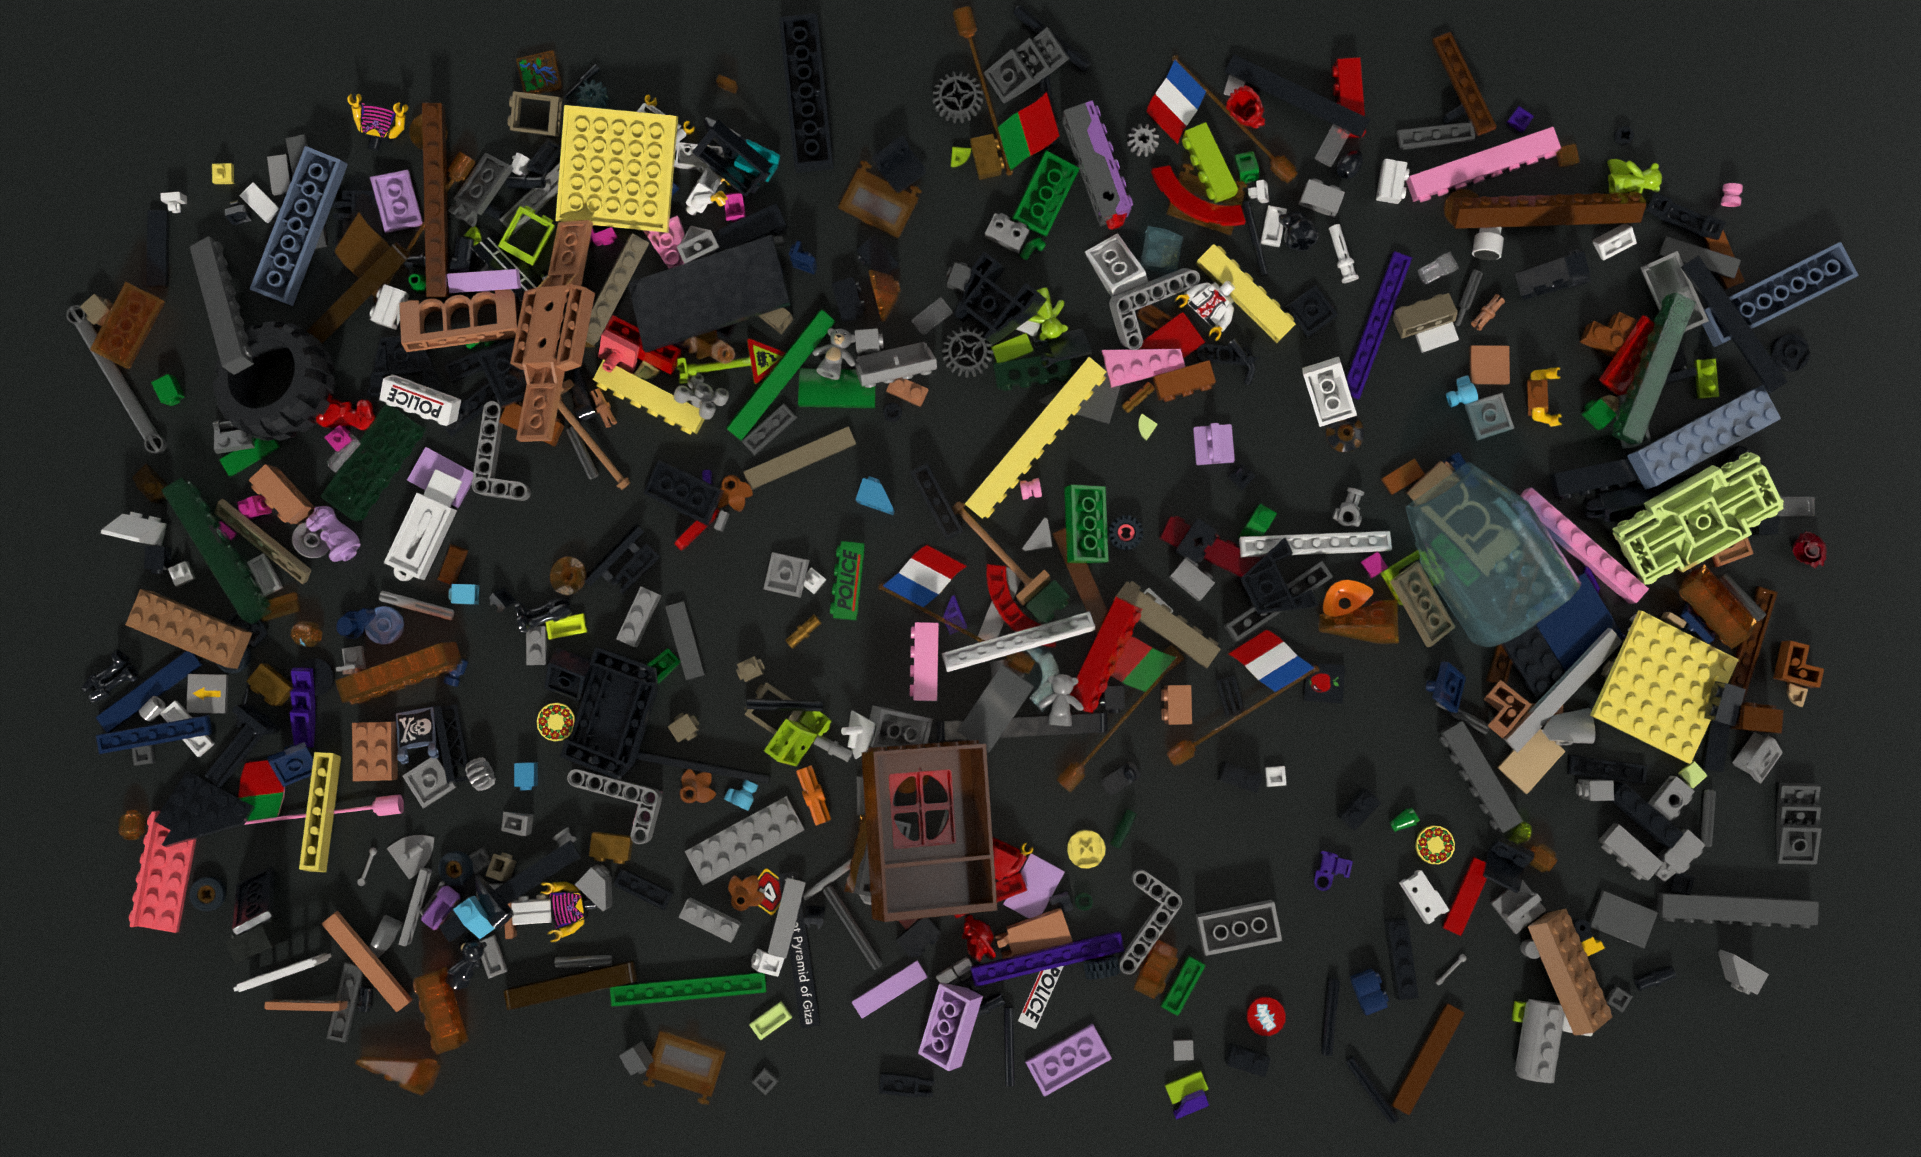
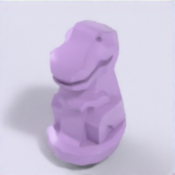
[305,506,361,562]

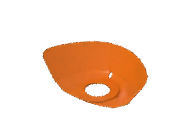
[1323,580,1374,616]

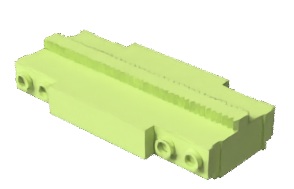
[1612,452,1784,585]

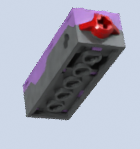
[1062,100,1133,230]

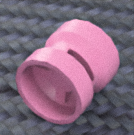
[1721,183,1743,207]
[1020,478,1042,500]

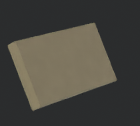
[1390,561,1455,647]

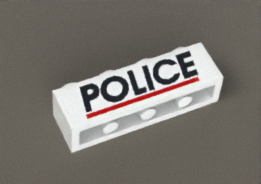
[379,374,461,426]

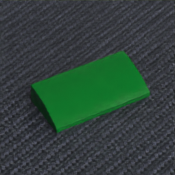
[1011,150,1080,236]
[798,368,876,408]
[1064,485,1109,563]

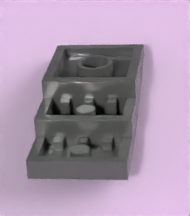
[984,27,1070,104]
[957,664,1034,753]
[1776,783,1822,864]

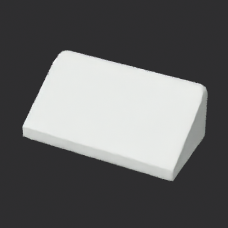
[1592,224,1637,261]

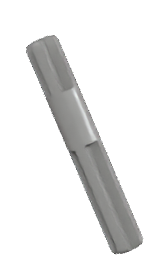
[379,591,454,620]

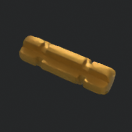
[1122,382,1155,413]

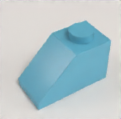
[453,895,495,939]

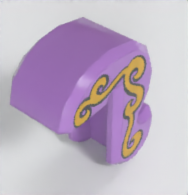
[421,885,461,930]

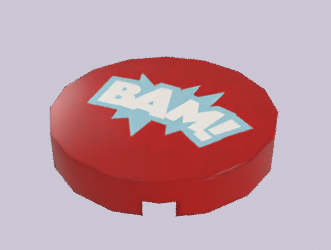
[1247,996,1286,1036]

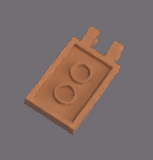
[995,907,1073,959]

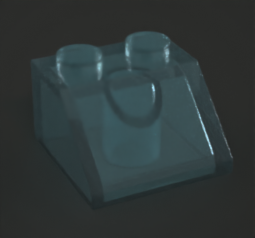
[1140,226,1183,273]

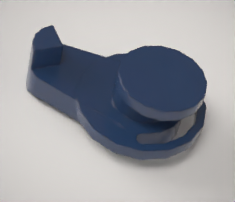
[336,608,376,639]

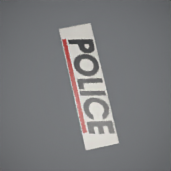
[1018,966,1063,1029]

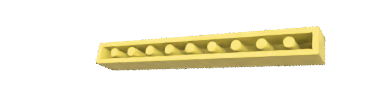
[965,357,1107,519]

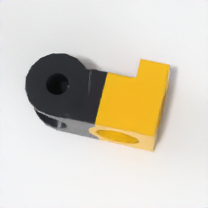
[1572,918,1605,957]

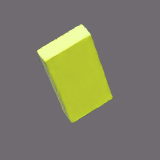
[545,613,587,640]

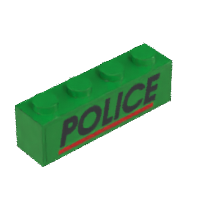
[830,541,865,621]

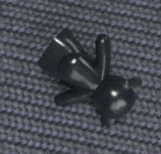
[445,940,487,990]

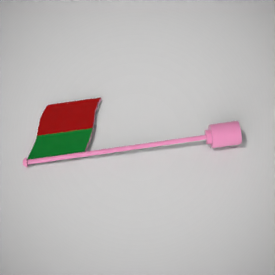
[238,760,404,825]

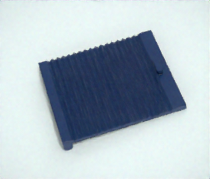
[1527,573,1626,672]

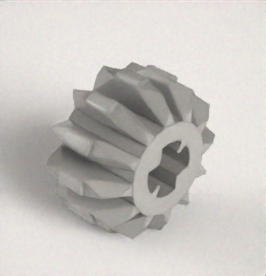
[1127,124,1159,157]
[465,757,496,791]

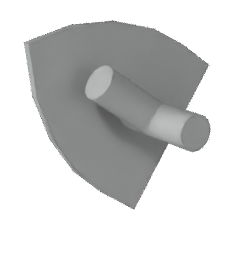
[387,835,435,879]

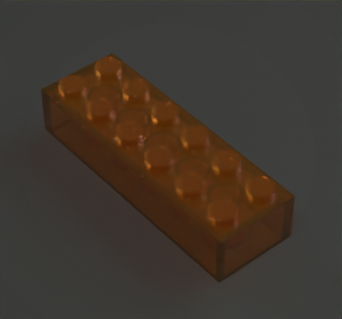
[335,642,463,705]

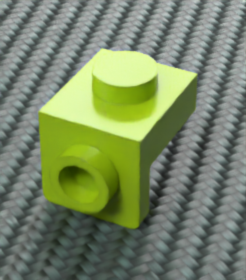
[798,711,832,736]

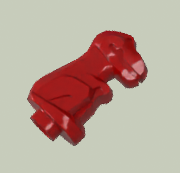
[316,394,376,430]

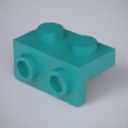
[734,139,780,182]

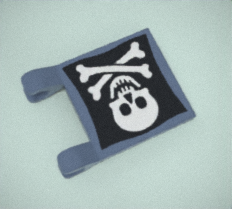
[396,707,439,764]

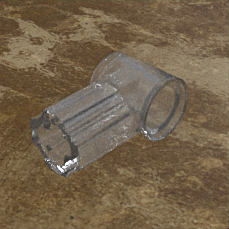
[1418,251,1459,284]

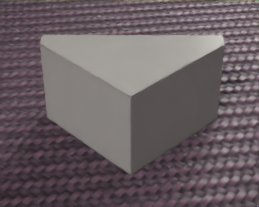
[1022,518,1052,552]
[501,811,534,836]

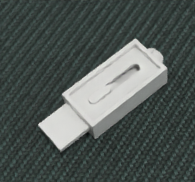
[384,469,462,581]

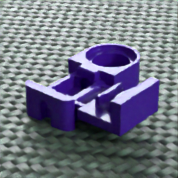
[1314,851,1353,891]

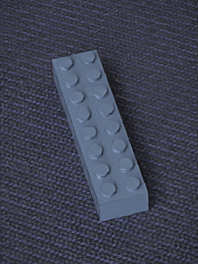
[250,146,348,306]
[1702,242,1859,347]
[1627,385,1781,490]

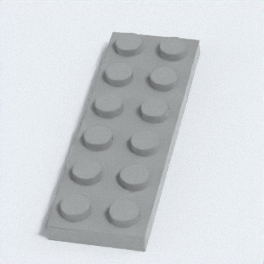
[685,796,805,885]

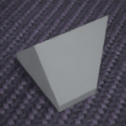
[677,226,719,264]

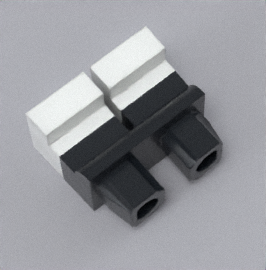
[936,956,982,992]

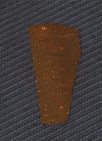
[868,270,901,322]
[1319,600,1399,644]
[355,1056,441,1096]

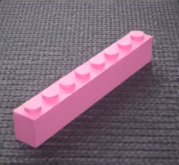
[1406,127,1561,202]
[1513,487,1649,604]

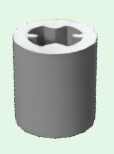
[139,696,166,722]
[1520,939,1540,959]

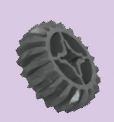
[933,71,983,124]
[942,326,993,378]

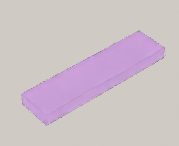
[447,269,521,293]
[852,960,928,1018]

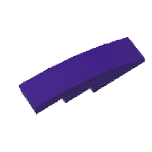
[290,667,315,747]

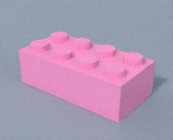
[910,622,939,701]

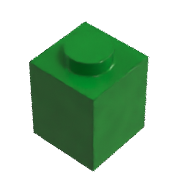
[151,374,185,406]
[1582,398,1617,430]

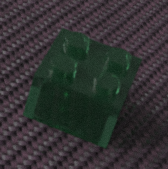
[1025,580,1070,624]

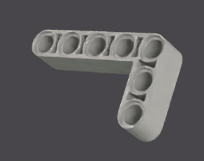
[1109,268,1200,350]
[472,401,531,501]
[567,769,662,844]
[1118,869,1182,974]

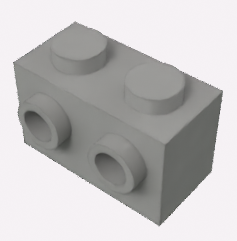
[985,213,1029,254]

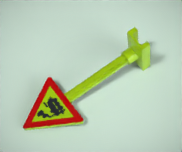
[677,338,785,384]

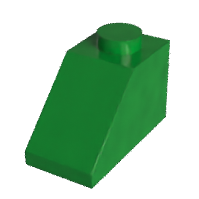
[1238,504,1277,538]
[647,648,681,684]

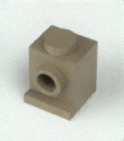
[485,852,517,882]

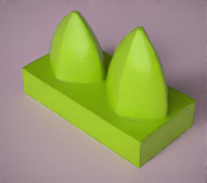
[1694,359,1719,399]

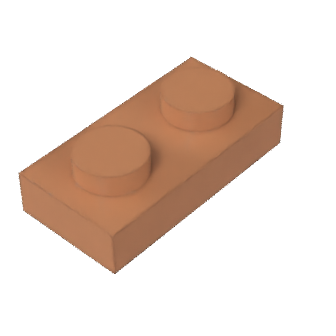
[886,378,929,407]

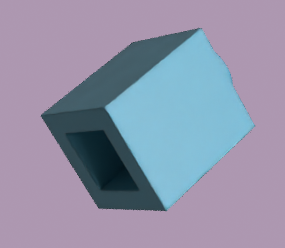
[449,584,479,605]

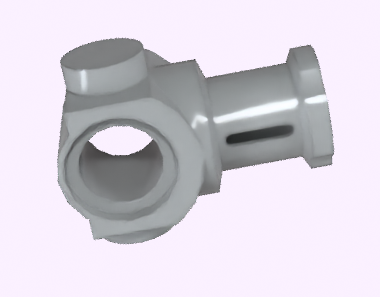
[1332,487,1364,527]

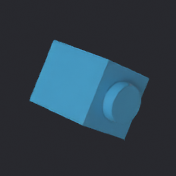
[514,762,538,790]

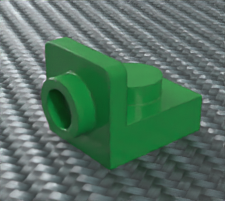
[1235,151,1259,184]

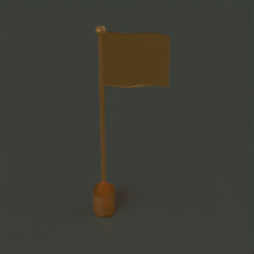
[335,151,476,303]

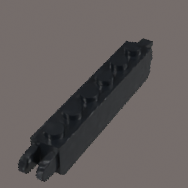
[1585,472,1699,522]

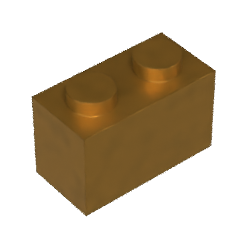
[970,134,1004,180]
[246,663,293,706]
[589,832,633,864]

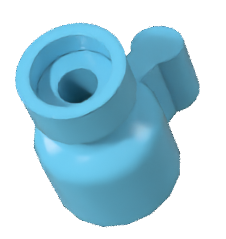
[1446,375,1478,407]
[724,779,758,811]

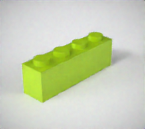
[1182,122,1238,204]

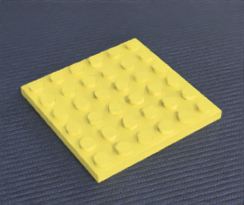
[556,105,678,233]
[1590,610,1739,764]

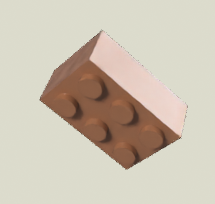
[249,464,315,525]
[352,721,398,781]

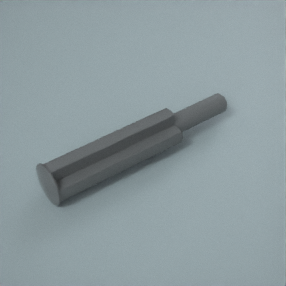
[1455,270,1483,326]
[1435,701,1490,735]

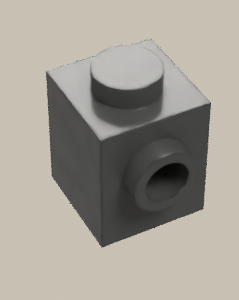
[946,262,971,294]
[619,1041,654,1076]

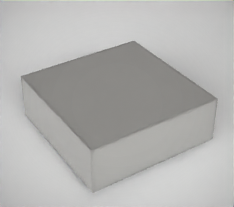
[714,510,729,532]
[1173,1039,1194,1061]

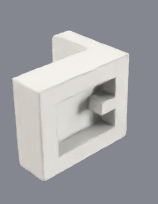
[751,949,784,977]

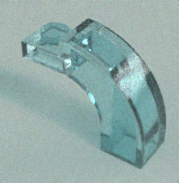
[1026,647,1059,711]

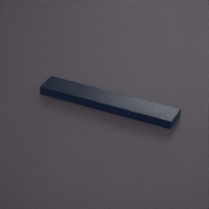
[96,651,203,733]
[96,715,212,754]

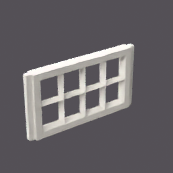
[233,953,331,992]

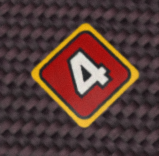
[757,869,782,915]

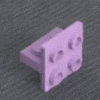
[1193,423,1235,465]

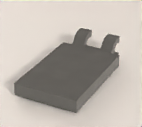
[448,152,513,227]

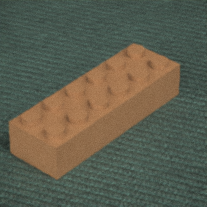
[125,589,252,669]
[1528,909,1613,1036]

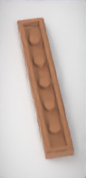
[322,911,413,1012]

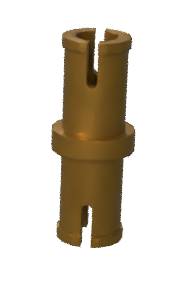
[785,614,822,649]

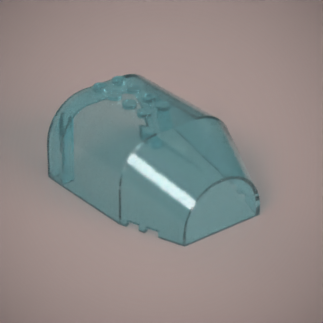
[1406,462,1581,647]

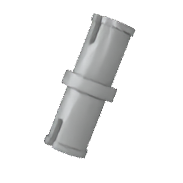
[814,735,853,762]

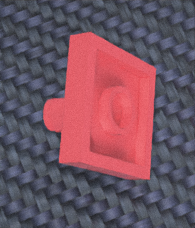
[598,329,639,374]

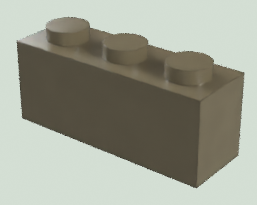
[1393,293,1458,339]

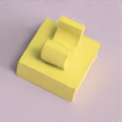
[212,163,234,184]

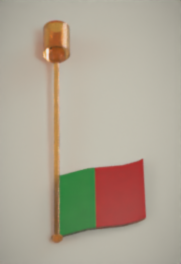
[953,7,1060,176]
[1056,636,1181,793]

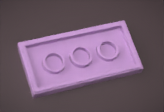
[1025,1024,1112,1097]

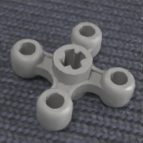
[674,373,729,419]

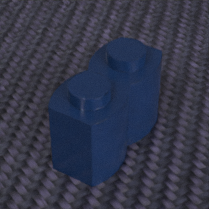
[1350,969,1389,1015]

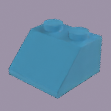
[855,476,895,515]

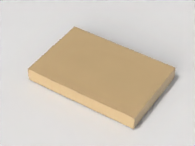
[1497,728,1565,794]

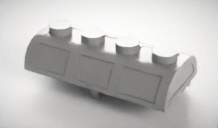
[1640,251,1709,337]
[855,342,937,388]
[1515,999,1565,1083]

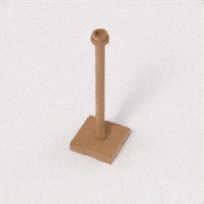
[558,379,630,490]
[951,501,1051,606]

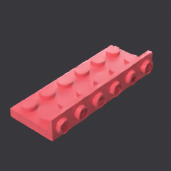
[129,810,196,933]

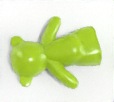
[1608,161,1662,194]
[1028,288,1068,340]

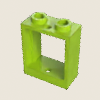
[498,205,555,266]
[764,719,818,766]

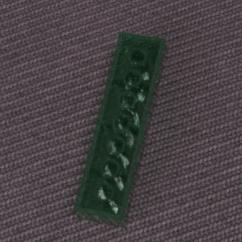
[161,477,272,624]

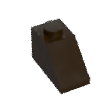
[132,464,174,504]

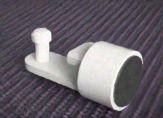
[1472,227,1504,260]

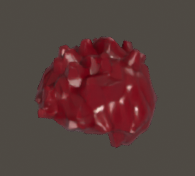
[1792,531,1827,568]

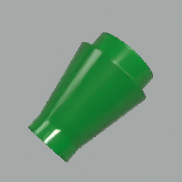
[409,274,426,293]
[1389,807,1420,832]

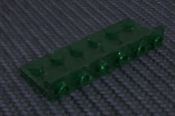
[320,404,425,523]

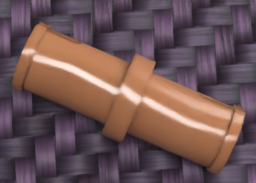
[1471,294,1505,331]
[589,388,617,428]

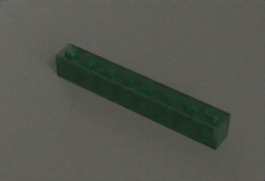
[1612,292,1696,445]

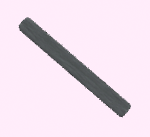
[823,885,882,970]

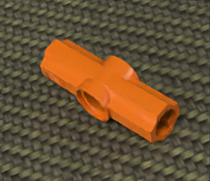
[796,765,832,825]

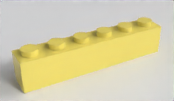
[1196,244,1295,343]
[593,359,705,435]
[299,752,341,872]

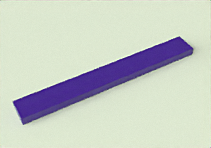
[1346,251,1412,400]
[970,931,1124,987]

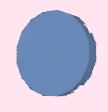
[365,606,404,645]

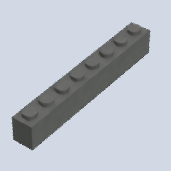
[190,236,254,375]
[1656,892,1819,928]

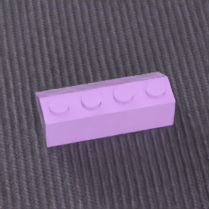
[918,983,983,1071]

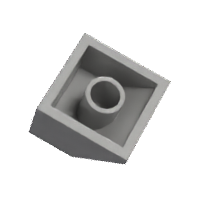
[575,864,612,911]
[1718,950,1769,995]

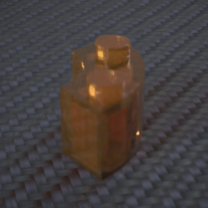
[1133,940,1178,999]

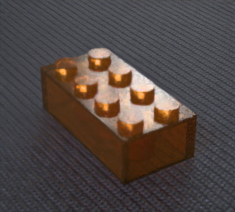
[90,282,166,369]
[1679,564,1757,649]
[413,966,468,1055]

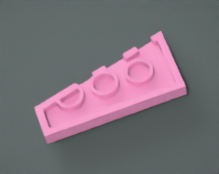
[643,216,685,269]
[1101,349,1185,388]

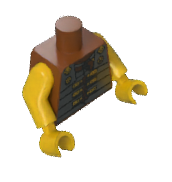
[1527,367,1562,427]

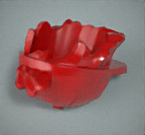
[1226,85,1265,129]
[961,915,996,962]

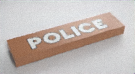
[265,1000,347,1011]

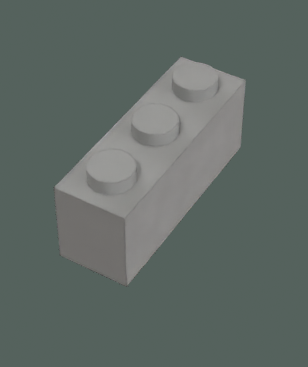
[616,586,662,647]
[1598,823,1663,880]
[679,897,742,943]

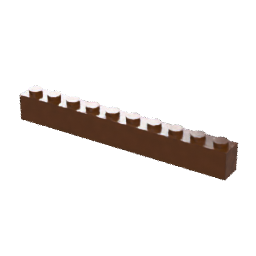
[422,103,450,299]
[1450,192,1646,229]

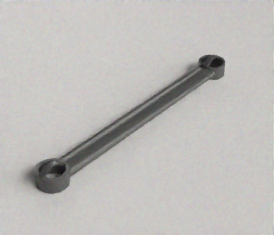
[66,305,167,454]

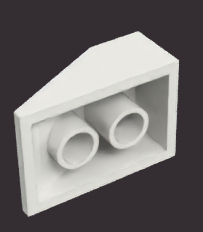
[1085,233,1148,297]
[1302,357,1357,427]
[101,512,167,546]

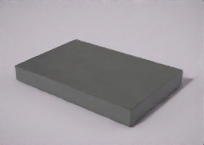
[1589,890,1658,949]

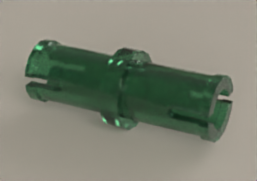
[1110,809,1138,849]

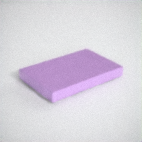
[370,169,423,233]
[407,447,473,508]
[1003,853,1065,918]

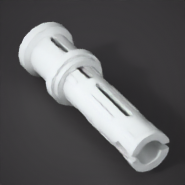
[1328,224,1359,283]

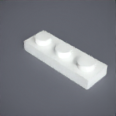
[160,701,215,757]

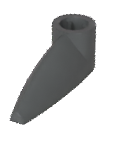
[369,914,403,958]

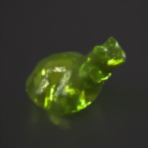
[1508,821,1532,844]

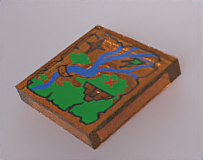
[516,50,562,94]

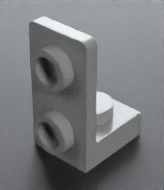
[336,646,366,675]

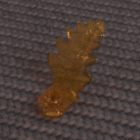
[682,330,735,364]

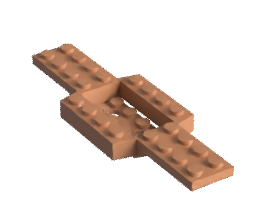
[510,220,595,442]

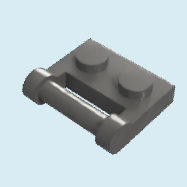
[213,420,255,454]

